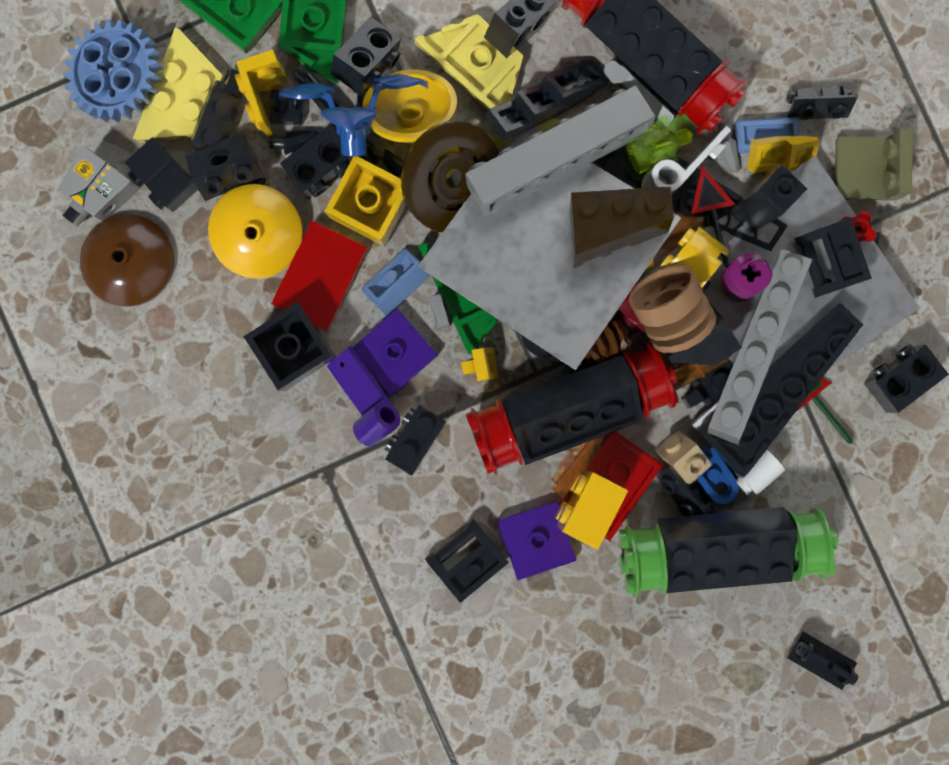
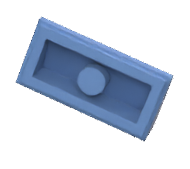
[361,247,431,316]

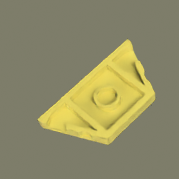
[415,14,524,110]
[133,28,224,143]

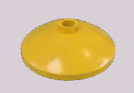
[363,69,457,143]
[208,184,303,279]

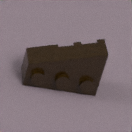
[569,187,674,268]

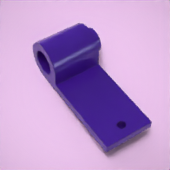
[327,346,401,447]

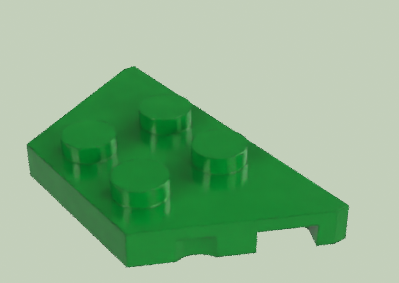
[278,0,347,84]
[418,243,499,355]

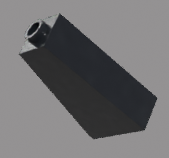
[729,165,808,234]

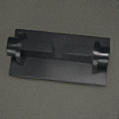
[786,86,858,120]
[656,464,714,516]
[787,631,858,690]

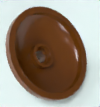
[80,214,174,307]

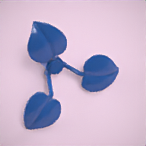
[278,74,429,156]

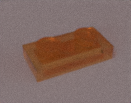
[551,440,602,498]

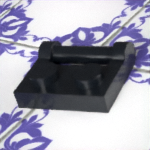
[794,217,872,298]
[425,518,509,603]

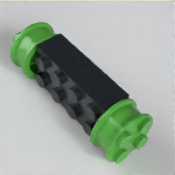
[619,507,838,597]

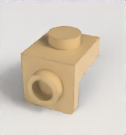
[655,430,711,485]

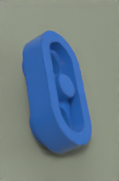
[696,446,739,504]

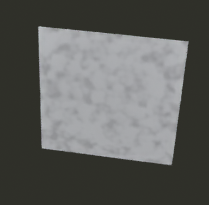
[418,127,681,370]
[662,156,920,368]

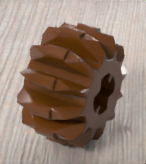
[584,320,632,366]

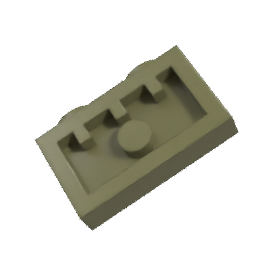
[835,129,913,201]

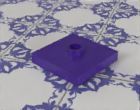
[352,309,438,396]
[497,500,577,581]

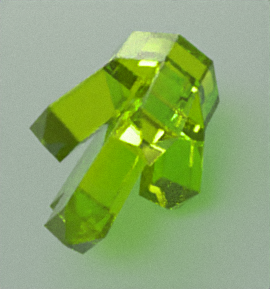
[627,124,693,174]

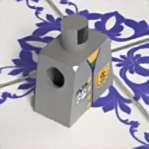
[59,145,140,226]

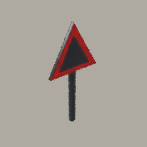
[690,165,735,267]

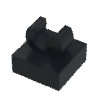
[269,90,304,126]

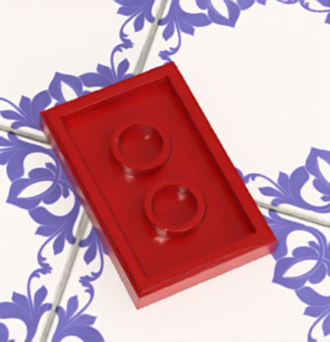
[271,220,368,332]
[558,432,663,542]

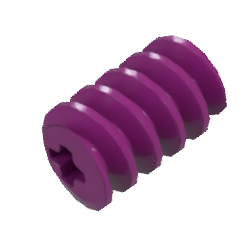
[720,253,773,302]

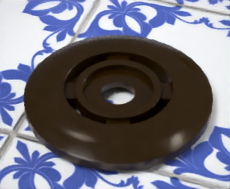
[401,121,499,232]

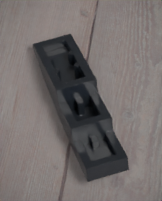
[485,59,609,140]

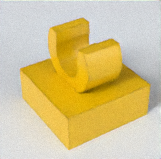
[461,347,499,381]

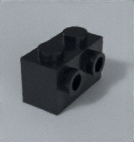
[384,405,447,476]

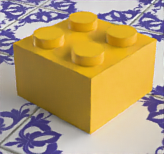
[325,156,406,247]
[555,470,628,550]

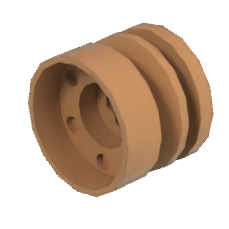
[629,265,717,353]

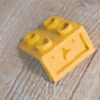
[235,49,288,138]

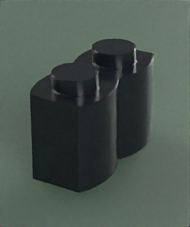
[124,137,198,212]

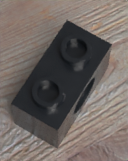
[185,131,263,201]

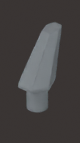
[718,123,740,173]

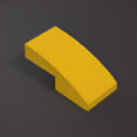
[747,136,820,174]

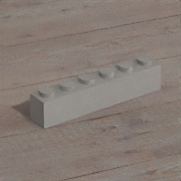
[465,85,655,217]
[707,249,812,444]

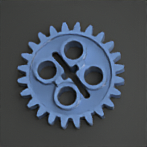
[63,19,164,123]

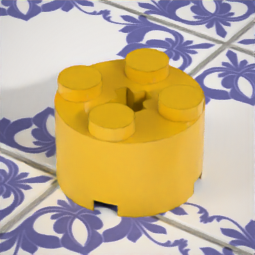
[657,227,730,288]

